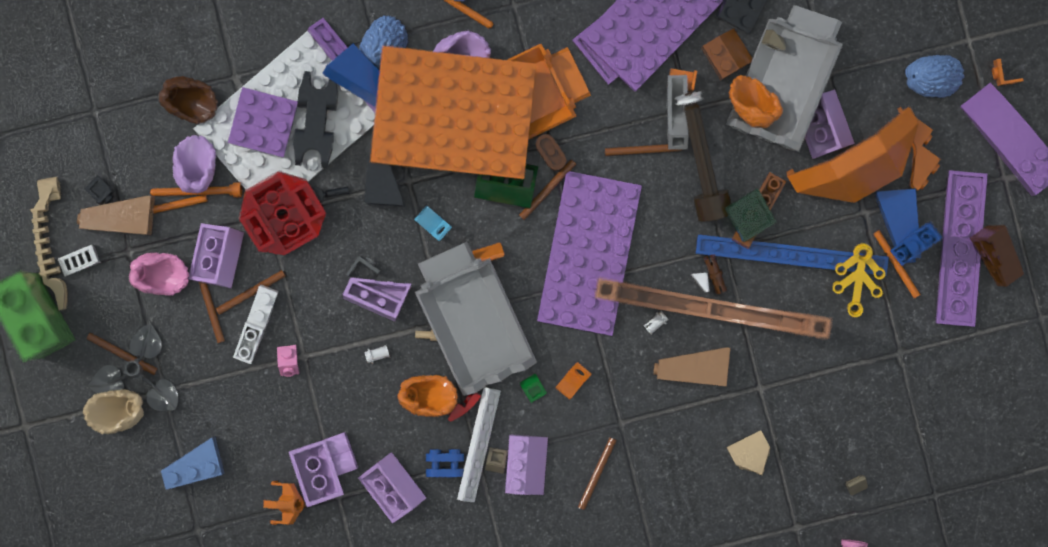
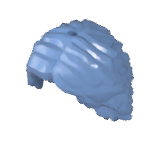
[359,16,408,71]
[905,55,964,98]

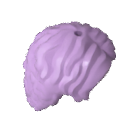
[433,30,491,58]
[173,135,216,193]

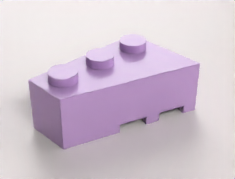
[343,278,411,322]

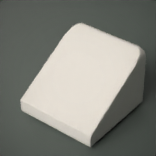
[691,273,709,292]

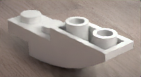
[233,285,279,364]

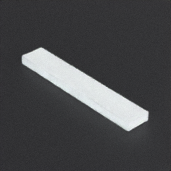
[457,387,501,502]

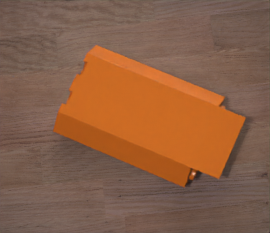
[507,44,591,140]

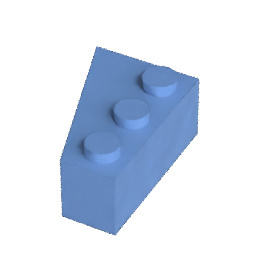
[161,436,225,490]

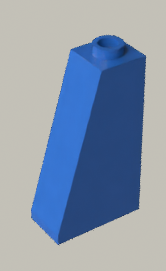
[322,44,379,108]
[875,189,921,263]

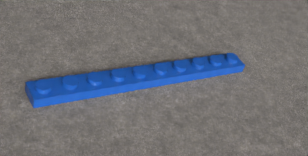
[695,234,889,276]

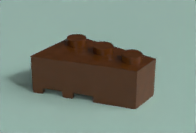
[970,225,1024,287]

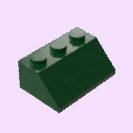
[474,164,538,208]

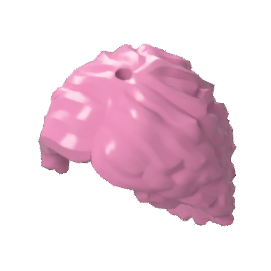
[129,253,189,296]

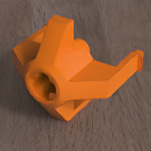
[264,481,306,525]

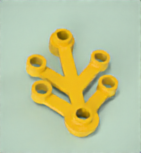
[832,243,885,317]

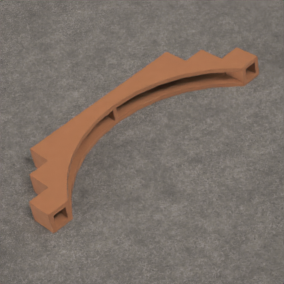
[595,278,831,338]

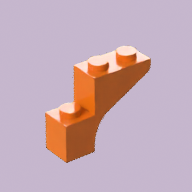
[910,118,940,191]

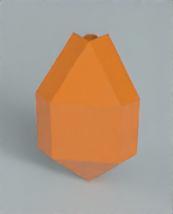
[786,107,919,203]

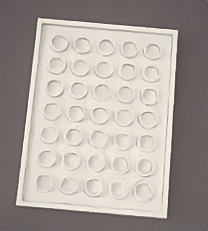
[193,31,375,190]

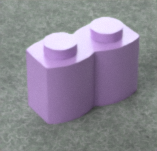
[325,432,358,476]

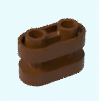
[536,134,566,171]

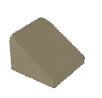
[485,447,508,473]
[845,475,868,495]

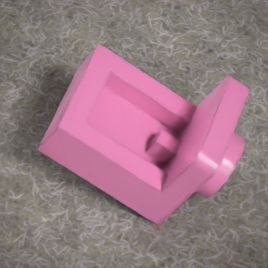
[277,345,299,377]

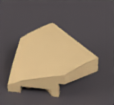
[727,430,770,476]

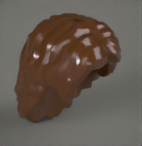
[158,76,218,124]

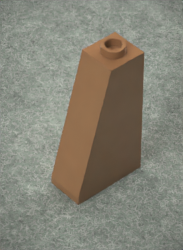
[77,196,155,235]
[653,347,730,386]

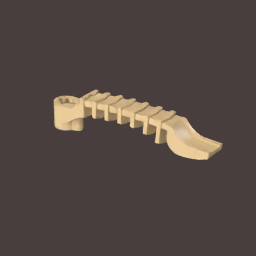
[31,177,68,310]

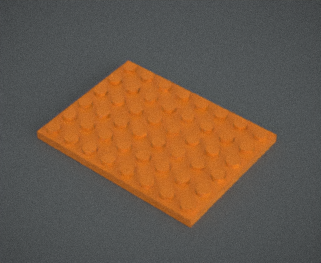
[370,46,536,179]

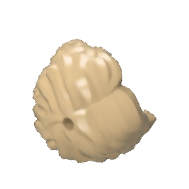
[83,389,144,434]

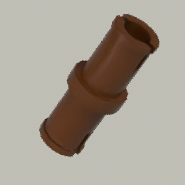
[704,254,727,294]

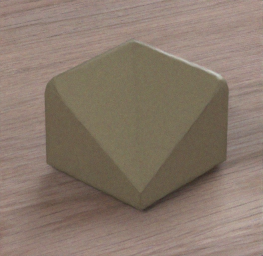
[761,30,786,51]

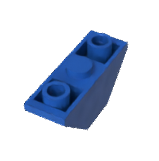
[890,222,942,265]

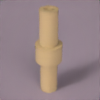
[415,329,437,341]

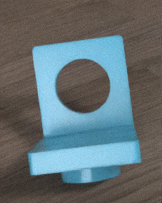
[414,206,452,241]

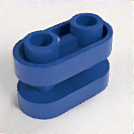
[426,449,464,477]

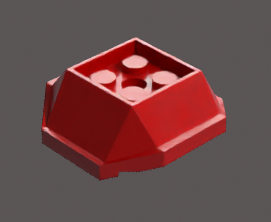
[239,171,326,255]

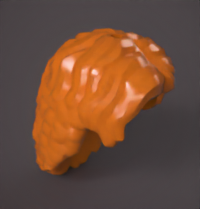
[729,75,783,128]
[398,375,458,417]

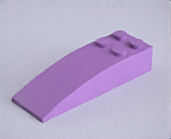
[960,83,1048,196]

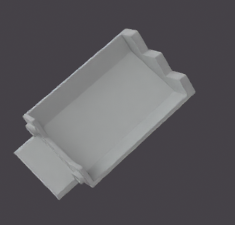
[726,5,843,152]
[415,242,537,396]

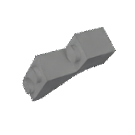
[667,75,688,150]

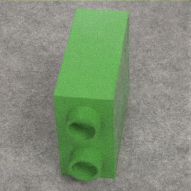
[0,272,76,361]

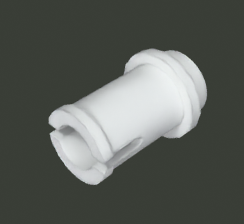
[643,311,669,335]
[364,345,390,364]

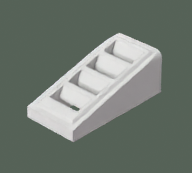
[58,245,101,276]

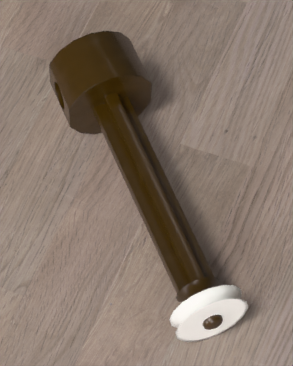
[675,92,733,222]

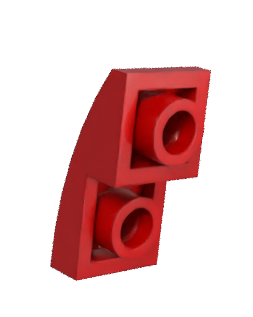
[447,392,482,422]

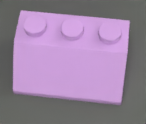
[805,90,855,159]
[188,223,244,288]
[505,434,548,495]
[289,440,344,507]
[358,452,426,523]

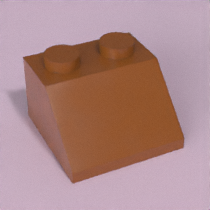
[701,28,753,81]

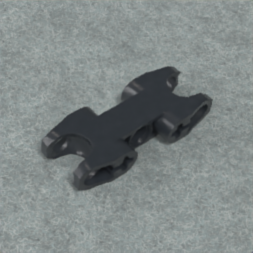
[293,71,339,169]

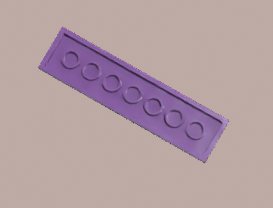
[936,170,987,327]

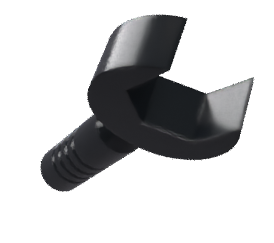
[311,186,349,203]

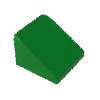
[520,374,547,403]

